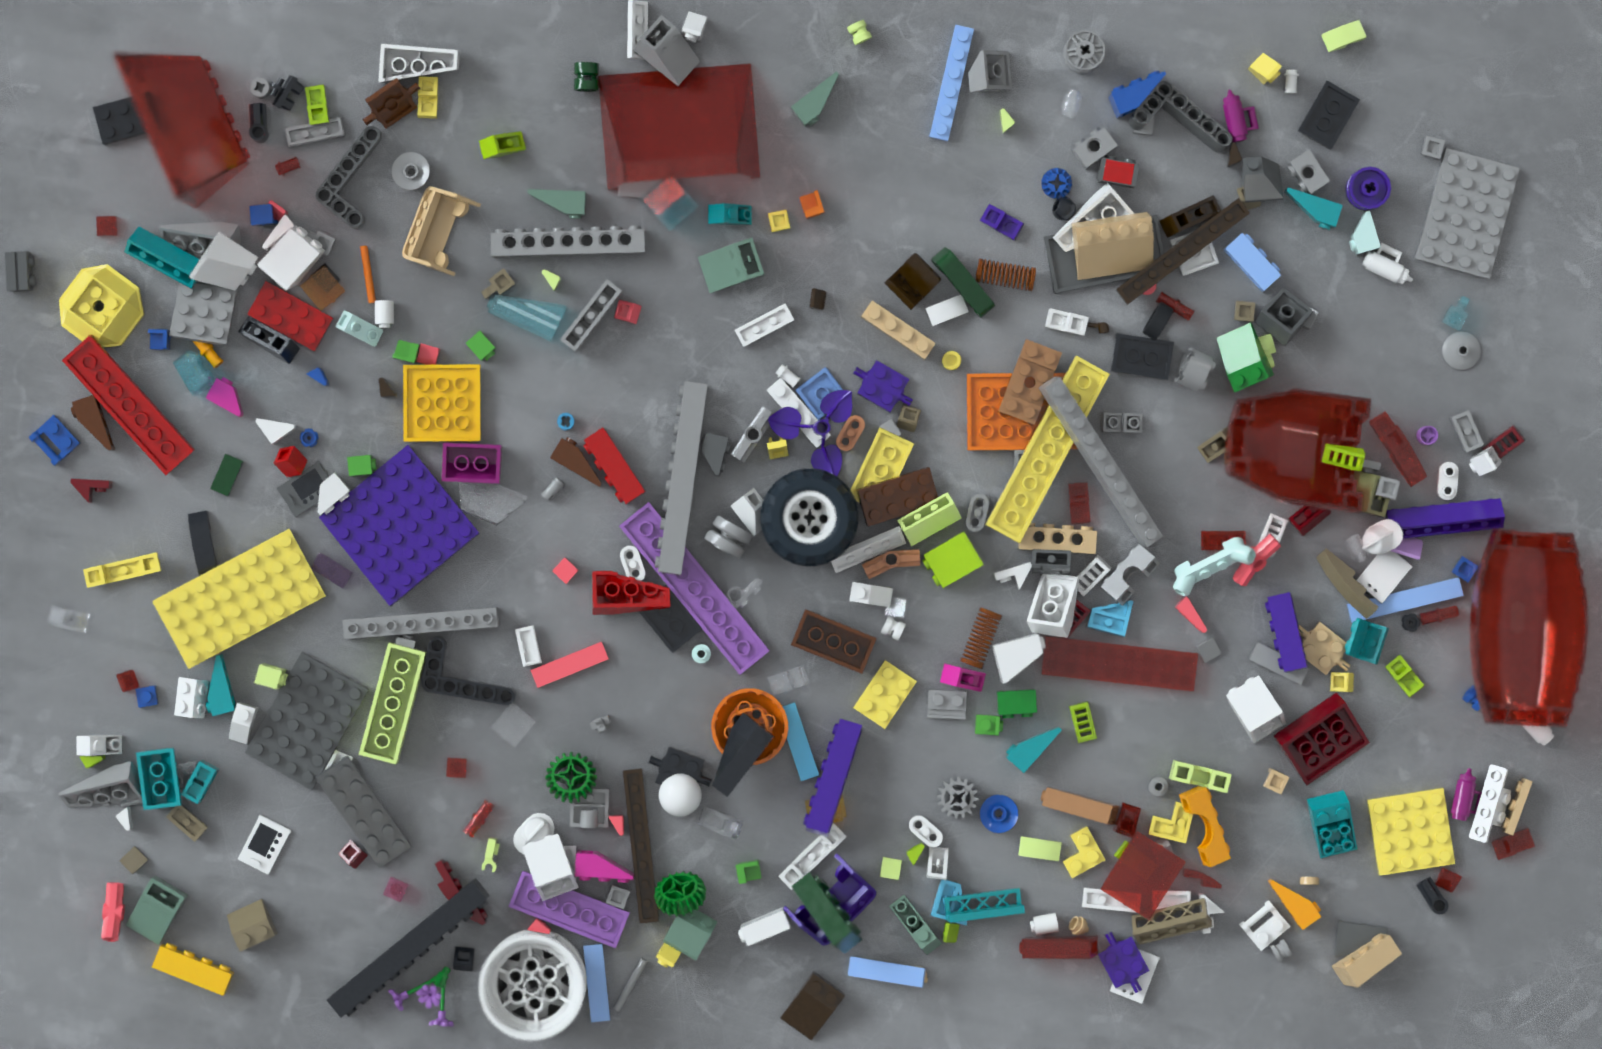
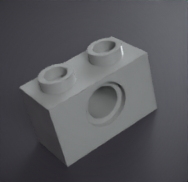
[1072,127,1118,170]
[1288,149,1330,194]

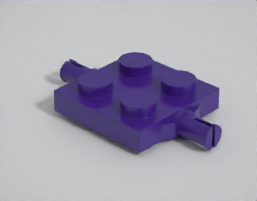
[853,360,913,413]
[1098,931,1150,993]

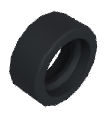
[1143,302,1174,340]

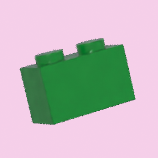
[996,689,1037,718]

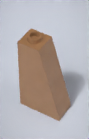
[1041,787,1120,824]

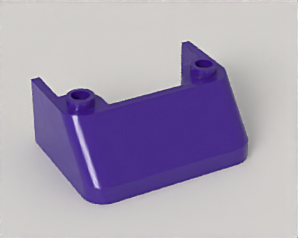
[783,854,876,946]

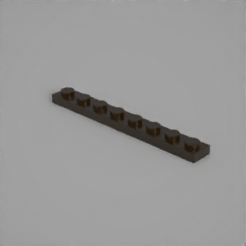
[1116,198,1250,305]
[623,768,659,923]

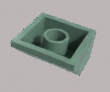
[662,910,718,960]

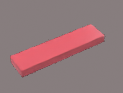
[530,641,609,688]

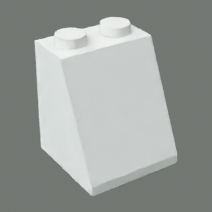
[257,226,325,290]
[189,232,258,291]
[992,633,1045,683]
[1226,675,1286,743]
[522,834,579,901]

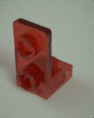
[1201,531,1246,550]

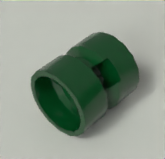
[574,62,599,92]

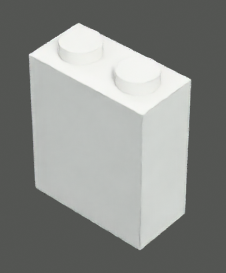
[738,907,790,946]

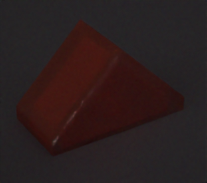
[1113,802,1141,838]

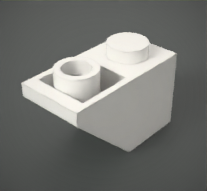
[682,11,708,43]
[318,472,350,515]
[731,488,763,536]
[76,734,122,756]

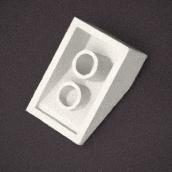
[1026,574,1079,638]

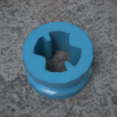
[557,413,575,431]

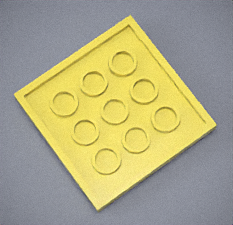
[1367,788,1455,876]

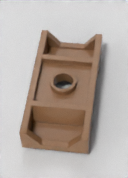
[998,339,1062,425]

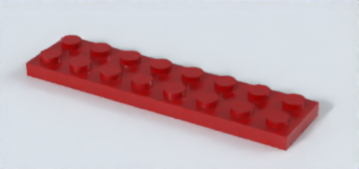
[61,335,195,475]

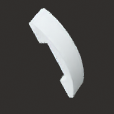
[778,823,847,890]

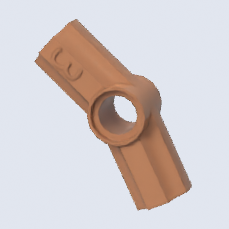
[862,549,920,579]

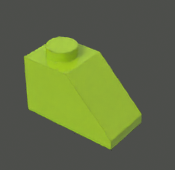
[479,131,526,159]

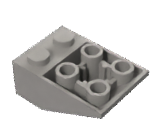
[633,15,700,86]

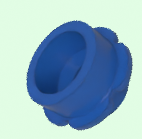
[300,428,319,447]

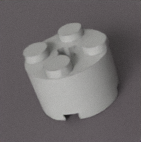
[1174,347,1216,392]

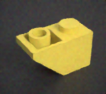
[1248,53,1282,85]
[656,943,682,968]

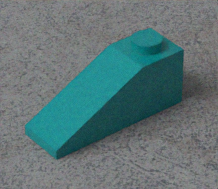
[1284,187,1343,230]
[206,654,236,716]
[1006,727,1062,773]

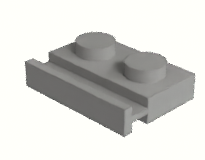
[927,689,967,719]

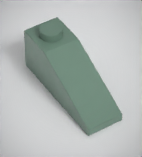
[791,71,839,127]
[528,189,586,219]

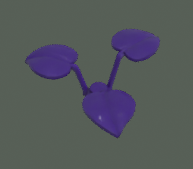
[768,390,852,476]

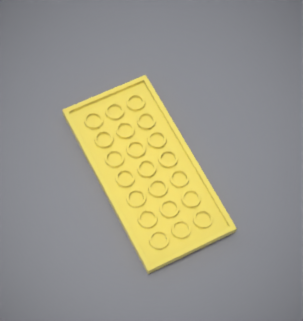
[152,529,326,669]

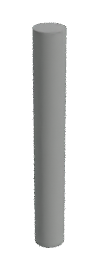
[613,958,648,1012]

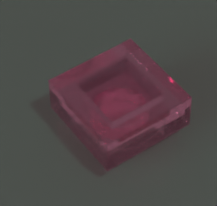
[383,876,409,902]

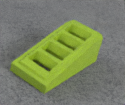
[1322,444,1365,471]
[1069,701,1097,743]

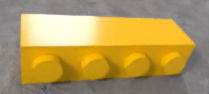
[152,943,234,996]

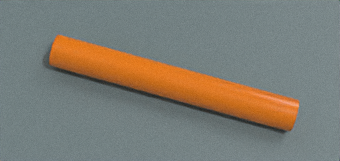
[360,246,376,304]

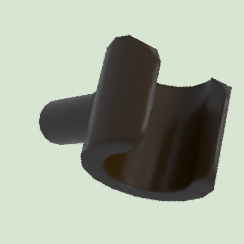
[1087,322,1109,334]

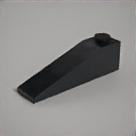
[712,712,774,797]

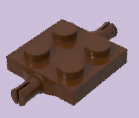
[362,78,421,129]

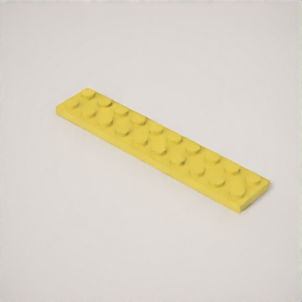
[985,356,1110,543]

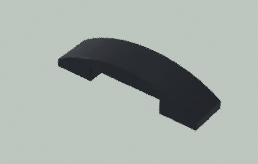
[188,510,217,576]

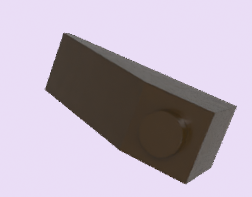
[1159,195,1221,238]

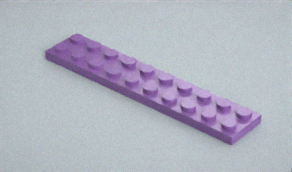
[619,502,770,675]

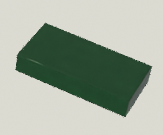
[210,454,244,496]

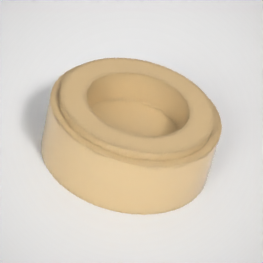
[1300,877,1319,885]

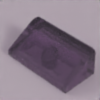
[311,552,354,588]

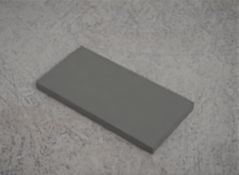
[1043,215,1164,294]

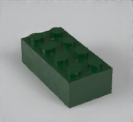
[791,872,863,954]

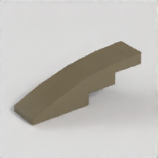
[1316,548,1378,619]

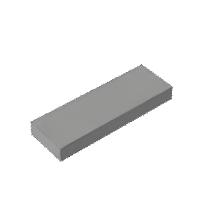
[284,117,345,148]
[1249,642,1309,685]

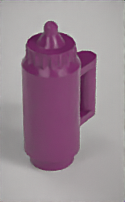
[1223,89,1259,143]
[1451,768,1482,821]

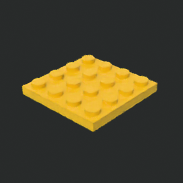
[403,364,481,442]

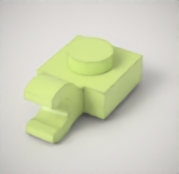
[1258,334,1276,368]
[482,837,500,872]

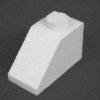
[1469,446,1502,476]
[849,582,893,607]
[228,702,258,744]

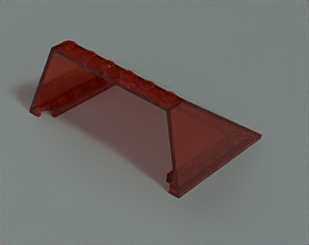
[112,53,250,209]
[598,63,760,191]

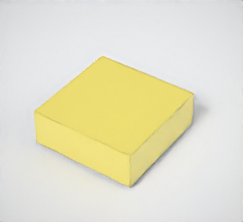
[768,209,791,232]

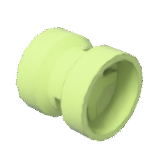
[847,20,872,45]

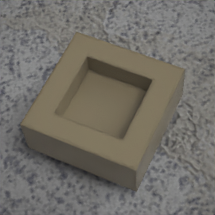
[1234,301,1255,322]

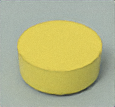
[942,351,961,370]

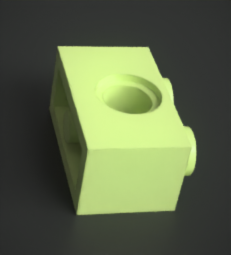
[254,663,288,689]

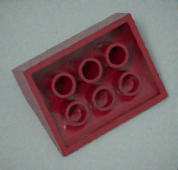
[1273,692,1370,786]

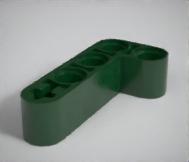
[930,247,996,318]

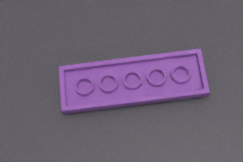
[508,870,630,948]

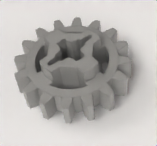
[936,777,978,819]

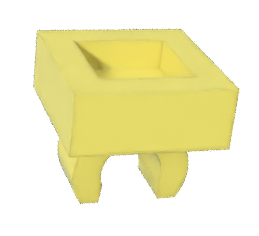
[767,436,789,459]

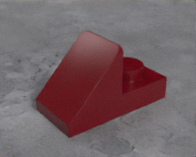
[70,479,113,503]

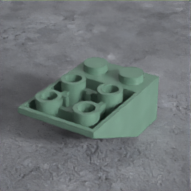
[698,238,764,293]
[126,876,188,945]

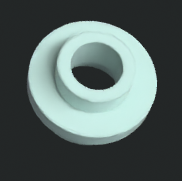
[692,644,711,663]

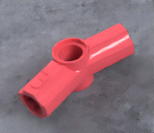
[1232,534,1281,586]
[101,882,125,942]

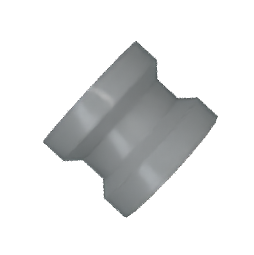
[250,78,271,98]
[1270,939,1293,963]

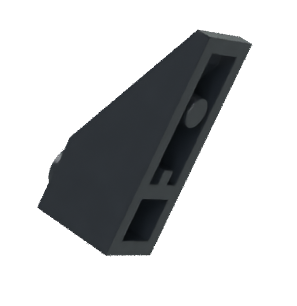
[238,316,300,364]

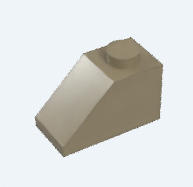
[1197,423,1244,463]

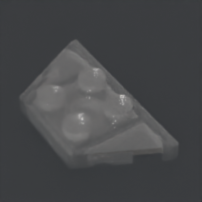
[458,482,528,526]

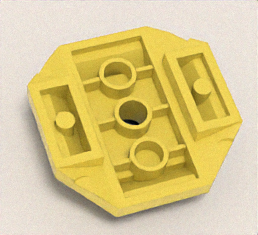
[59,264,145,348]

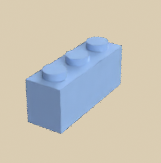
[1223,233,1281,292]

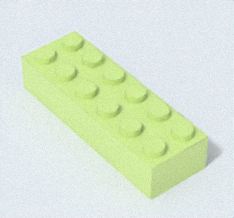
[359,642,427,764]

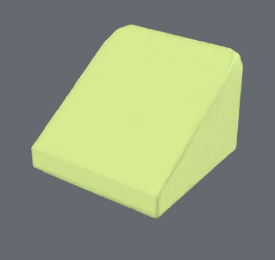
[1000,108,1015,133]
[542,269,561,291]
[880,857,902,880]

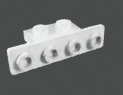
[1469,764,1511,843]

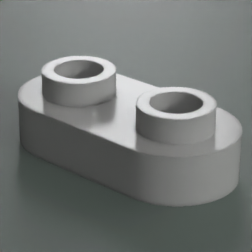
[965,494,989,532]

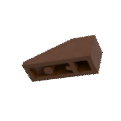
[71,395,115,451]
[550,437,602,487]

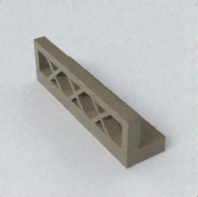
[1131,898,1212,945]

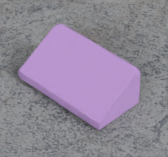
[1391,538,1423,560]

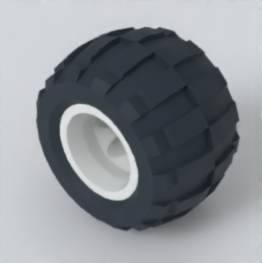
[760,468,859,566]

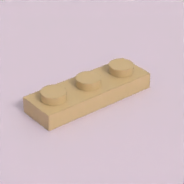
[1502,778,1533,836]

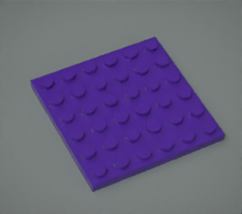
[319,445,480,606]

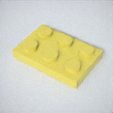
[853,660,917,729]

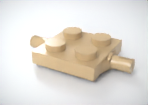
[1299,621,1351,675]

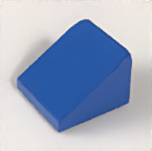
[306,367,329,386]

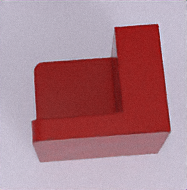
[274,446,307,477]

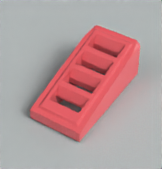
[1175,596,1207,633]

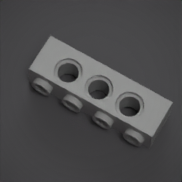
[560,279,623,353]

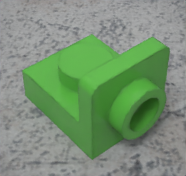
[975,714,1003,736]

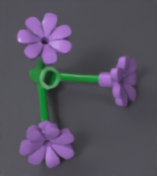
[388,966,454,1027]

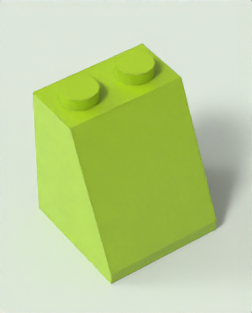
[922,531,984,588]

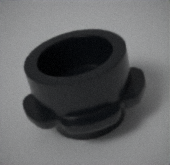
[1402,613,1420,632]

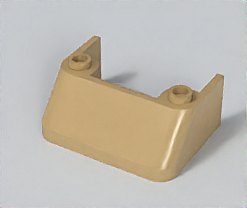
[402,186,481,276]

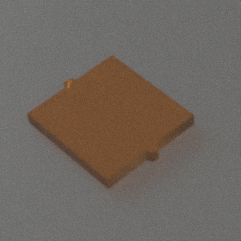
[300,266,345,311]

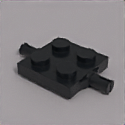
[649,746,712,787]

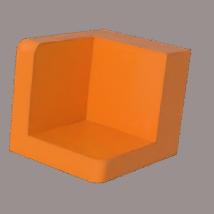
[800,190,824,219]

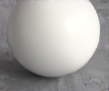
[659,774,702,817]

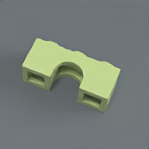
[1169,760,1232,793]

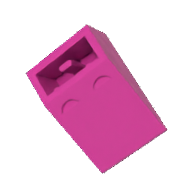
[575,850,634,883]

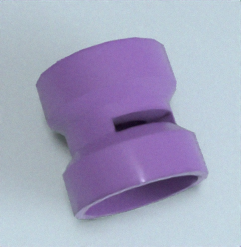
[1416,426,1438,445]

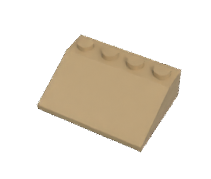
[1071,212,1153,280]

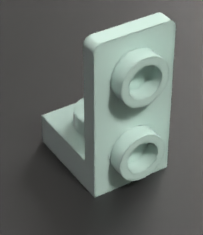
[335,310,383,347]

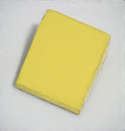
[1330,672,1354,692]

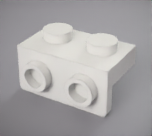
[174,677,209,718]

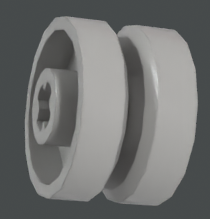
[704,515,753,559]

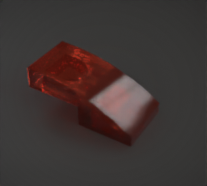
[1068,482,1091,525]
[1492,827,1535,860]
[1182,868,1222,889]

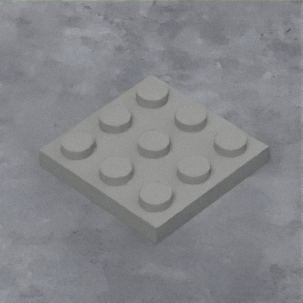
[169,282,237,346]

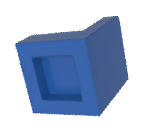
[249,204,279,226]
[148,329,171,350]

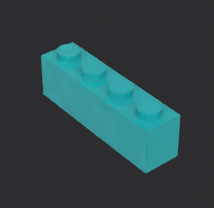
[124,226,200,289]

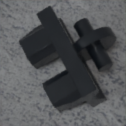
[269,75,304,111]

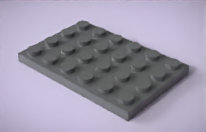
[245,652,369,790]

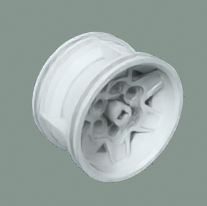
[479,929,587,1040]

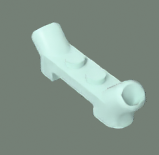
[1173,537,1256,596]

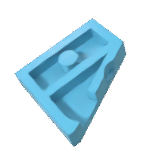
[1087,600,1133,637]
[930,880,967,926]

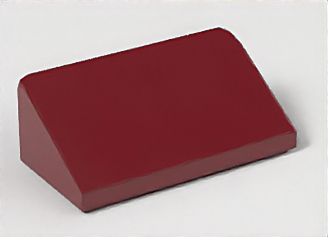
[1288,495,1331,536]

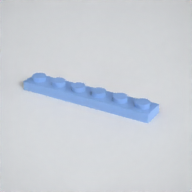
[929,24,974,141]

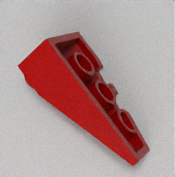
[592,571,670,615]

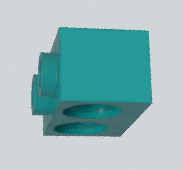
[181,760,219,804]

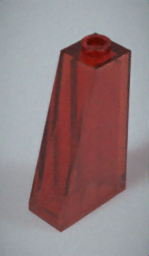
[1019,936,1098,959]

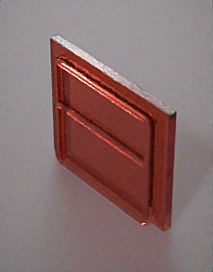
[1100,831,1186,920]

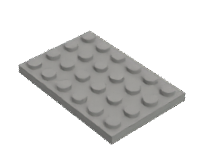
[1415,148,1520,279]

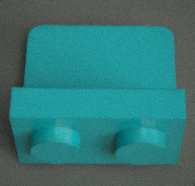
[1345,618,1389,665]

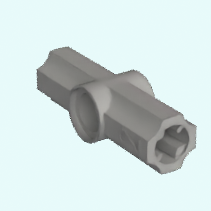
[731,406,774,463]

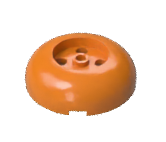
[711,688,788,765]

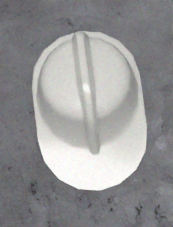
[1362,519,1403,555]
[513,813,555,854]

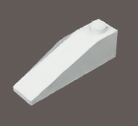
[1053,183,1134,252]

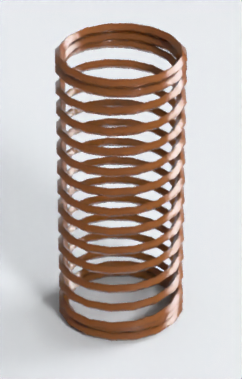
[975,258,1036,292]
[960,607,1002,669]

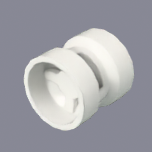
[881,616,906,641]

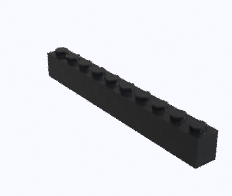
[326,878,490,1018]

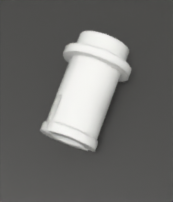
[1284,70,1299,94]
[776,364,800,388]

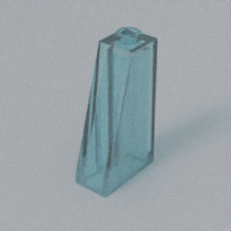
[486,295,568,342]

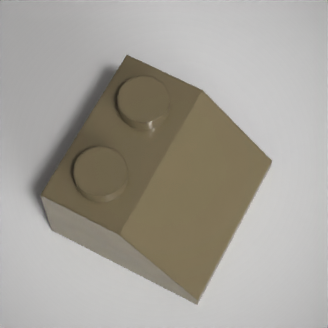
[227,899,278,952]

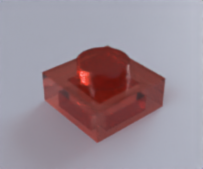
[96,216,117,236]
[446,757,467,778]

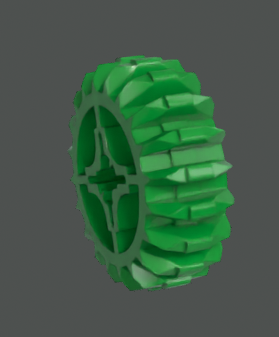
[545,752,597,804]
[654,871,706,917]

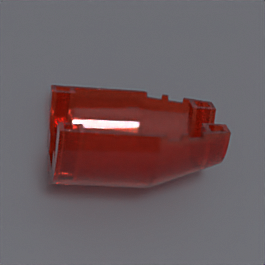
[1224,388,1371,513]

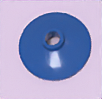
[980,795,1018,833]

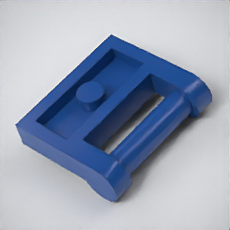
[29,415,81,466]

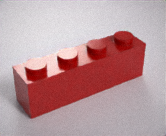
[583,427,646,504]

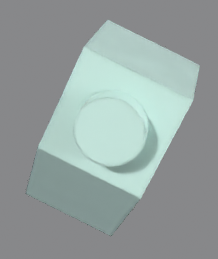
[1349,211,1381,255]

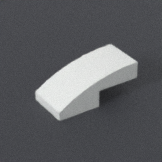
[926,295,969,326]
[1045,308,1089,336]

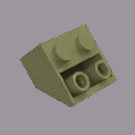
[1344,471,1390,517]

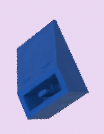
[1108,70,1166,119]

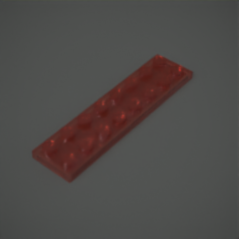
[1041,636,1198,691]

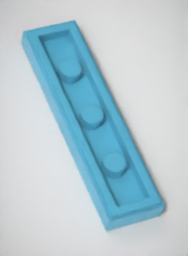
[783,702,819,781]

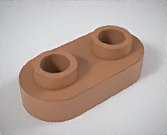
[836,415,865,451]

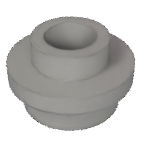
[1149,777,1168,796]

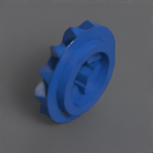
[1041,168,1072,199]

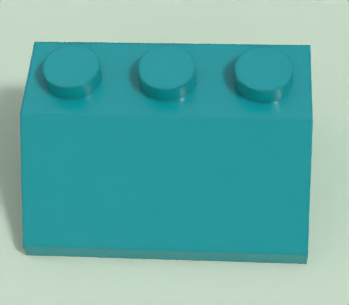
[136,748,182,810]

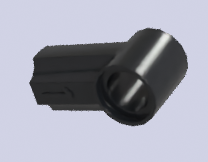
[249,103,269,143]
[1416,877,1449,914]

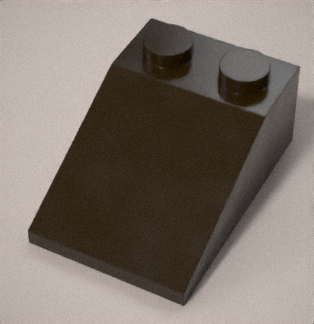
[780,971,845,1040]

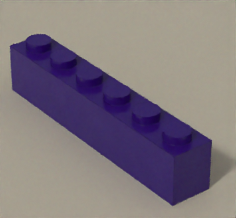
[1385,498,1505,539]
[803,719,863,837]

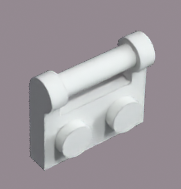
[1239,900,1291,951]

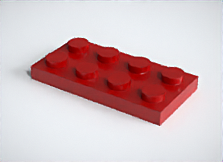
[247,281,334,352]

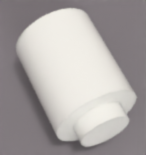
[375,300,394,328]
[1030,913,1059,936]

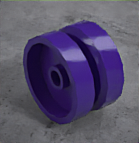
[1345,167,1391,211]

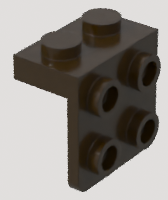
[884,253,941,310]

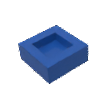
[1451,556,1479,583]
[135,685,159,708]

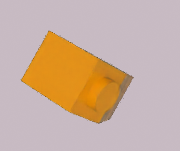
[1268,879,1321,930]

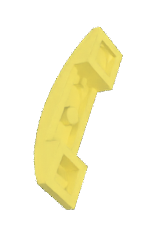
[83,552,162,588]

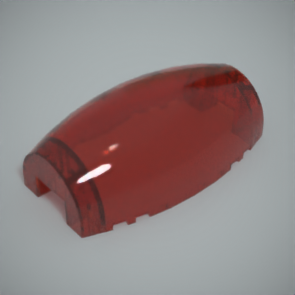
[1469,529,1588,727]

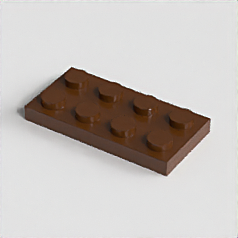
[856,467,938,527]

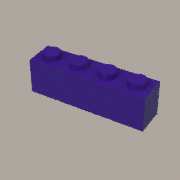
[1265,592,1308,673]

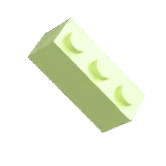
[897,492,962,546]

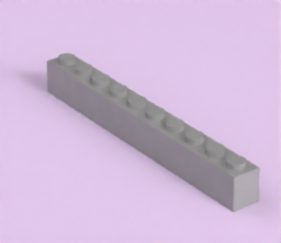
[1039,377,1163,547]
[655,381,708,575]

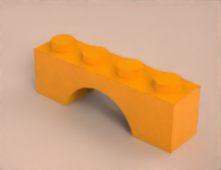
[1179,786,1231,867]

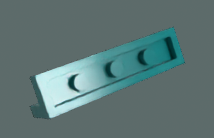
[944,888,1025,923]

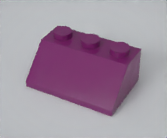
[442,443,503,484]

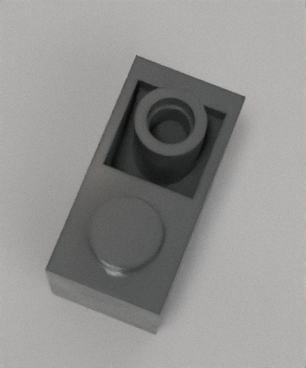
[701,432,731,475]

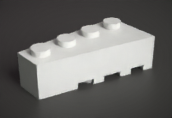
[378,44,460,82]

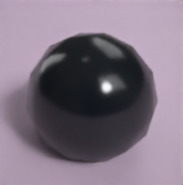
[1052,197,1076,221]

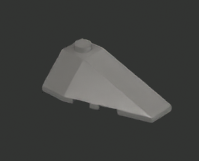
[159,222,241,258]
[59,761,143,807]

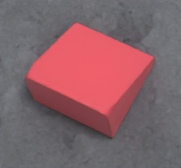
[268,200,288,222]
[614,300,641,324]
[416,343,440,365]
[552,557,579,584]
[608,815,624,836]
[527,918,552,934]

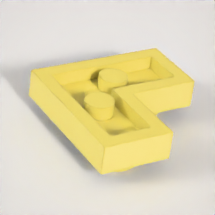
[1148,801,1193,843]
[1063,826,1105,878]

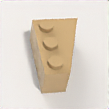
[1331,933,1402,988]

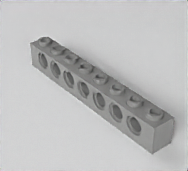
[490,226,646,257]
[342,607,499,639]

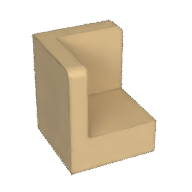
[1263,768,1289,794]

